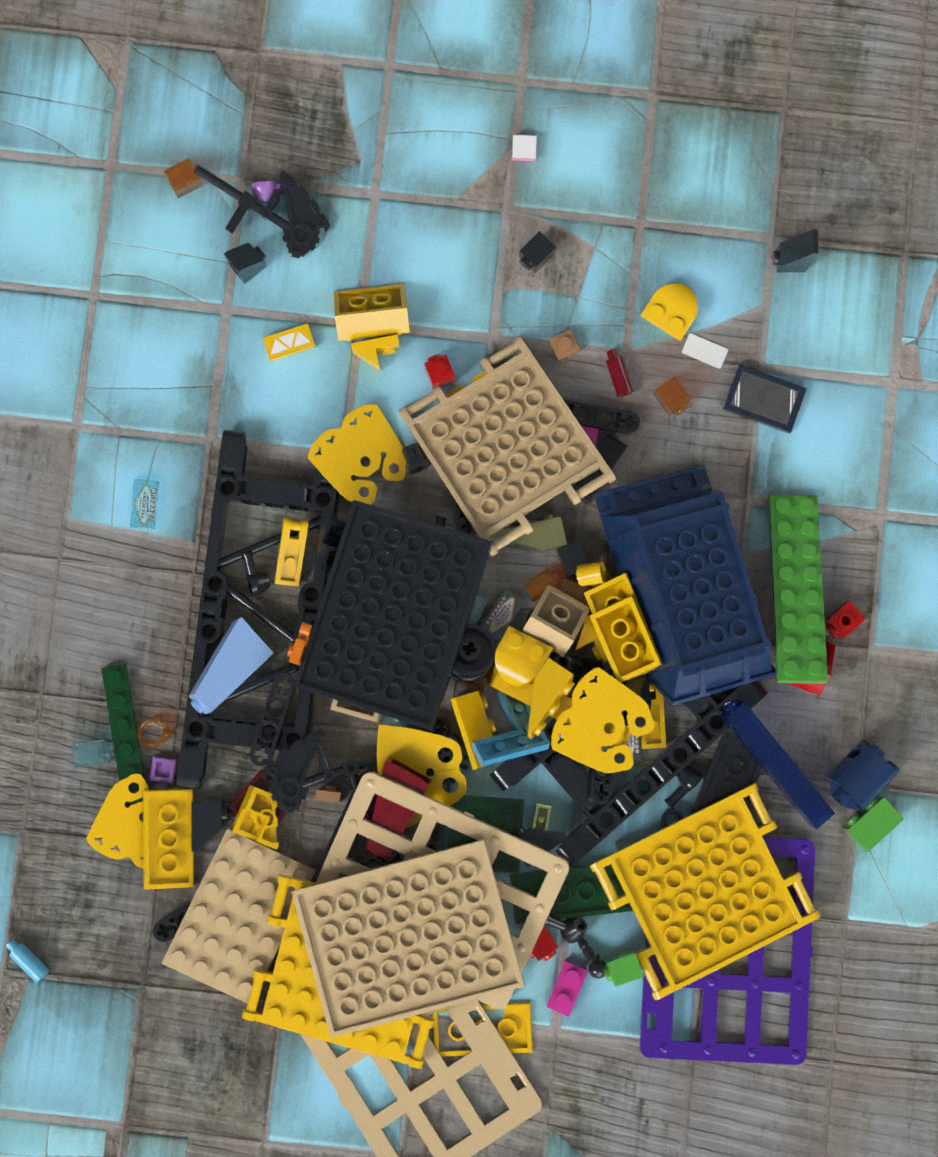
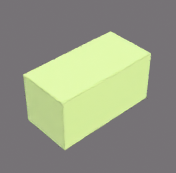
[532,803,552,830]

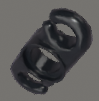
[552,654,604,681]

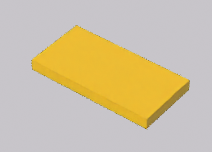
[143,788,194,890]
[433,1002,533,1057]

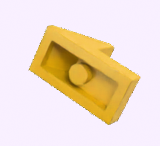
[350,334,400,371]
[575,615,608,663]

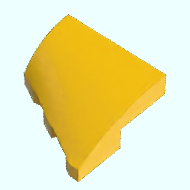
[231,785,279,850]

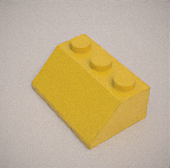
[333,283,410,341]
[450,691,496,770]

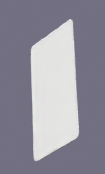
[682,333,728,369]

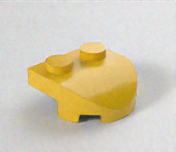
[640,283,699,341]
[495,626,553,687]

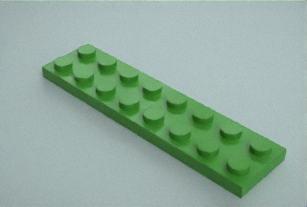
[768,495,828,683]

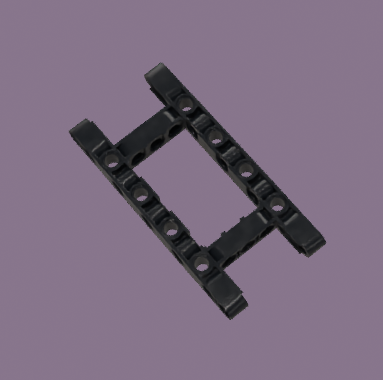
[489,668,768,868]

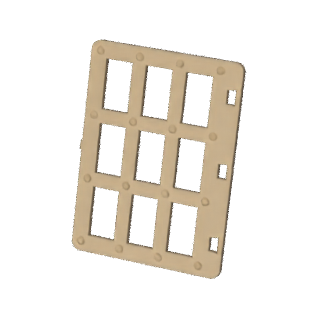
[316,772,569,1009]
[300,1000,542,1157]

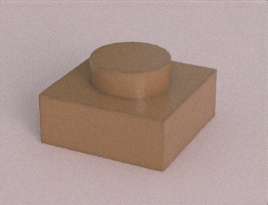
[549,329,580,362]
[315,785,342,802]

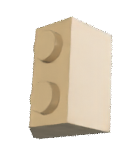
[522,584,590,657]

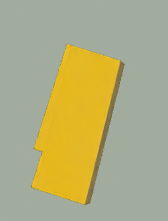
[584,573,662,683]

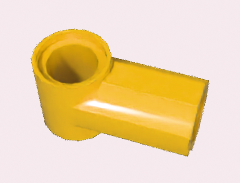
[577,561,613,587]

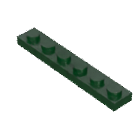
[101,664,146,808]

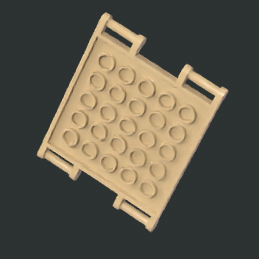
[398,336,616,557]

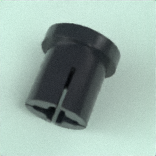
[402,443,431,474]

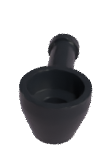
[241,551,270,597]
[664,765,704,809]
[544,913,587,943]

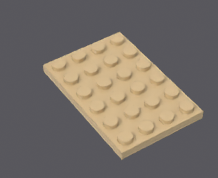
[161,828,316,1004]

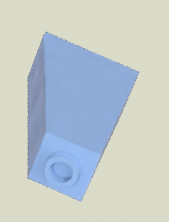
[189,617,273,714]

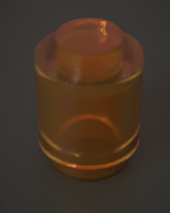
[524,569,561,602]

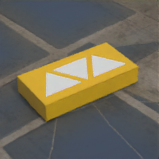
[263,323,316,362]

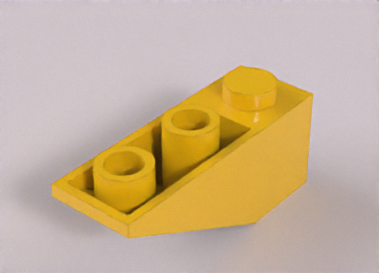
[528,658,574,739]

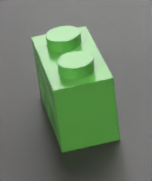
[844,796,904,852]
[603,948,644,987]

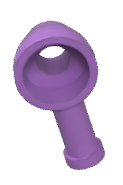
[251,179,296,203]

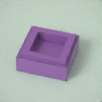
[149,756,178,784]

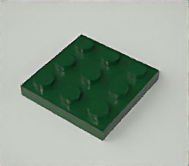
[447,795,524,873]

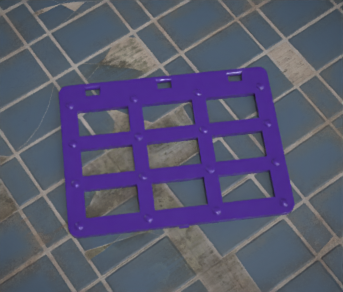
[639,837,815,1065]

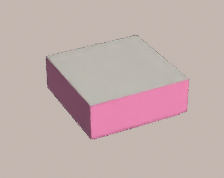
[512,135,537,161]

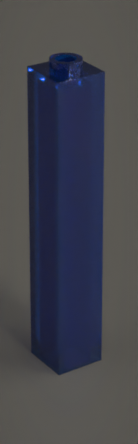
[720,699,835,829]

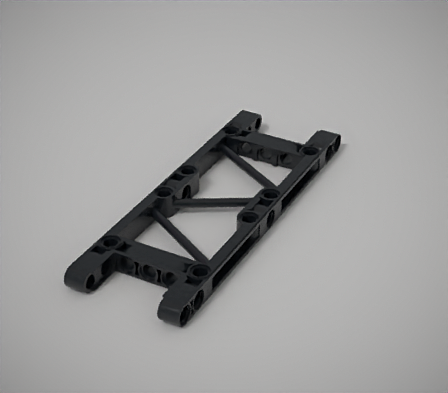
[177,430,338,789]

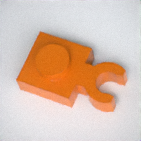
[287,622,313,666]

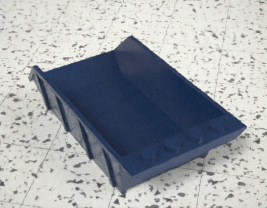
[594,465,776,706]

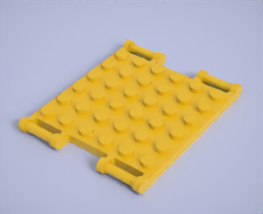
[589,782,821,1000]
[242,874,435,1069]

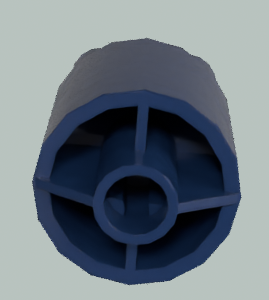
[827,740,900,811]

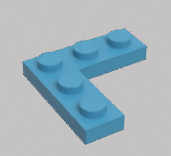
[472,691,550,767]

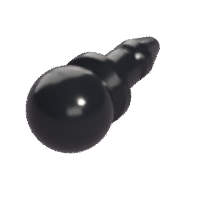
[424,716,459,743]
[578,938,606,979]

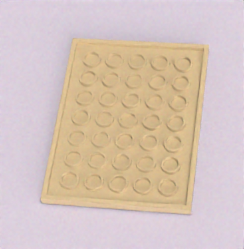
[292,839,524,1038]

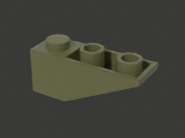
[490,514,567,552]

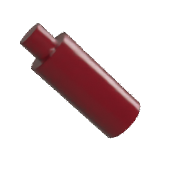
[605,349,634,398]

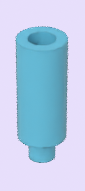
[6,939,50,983]

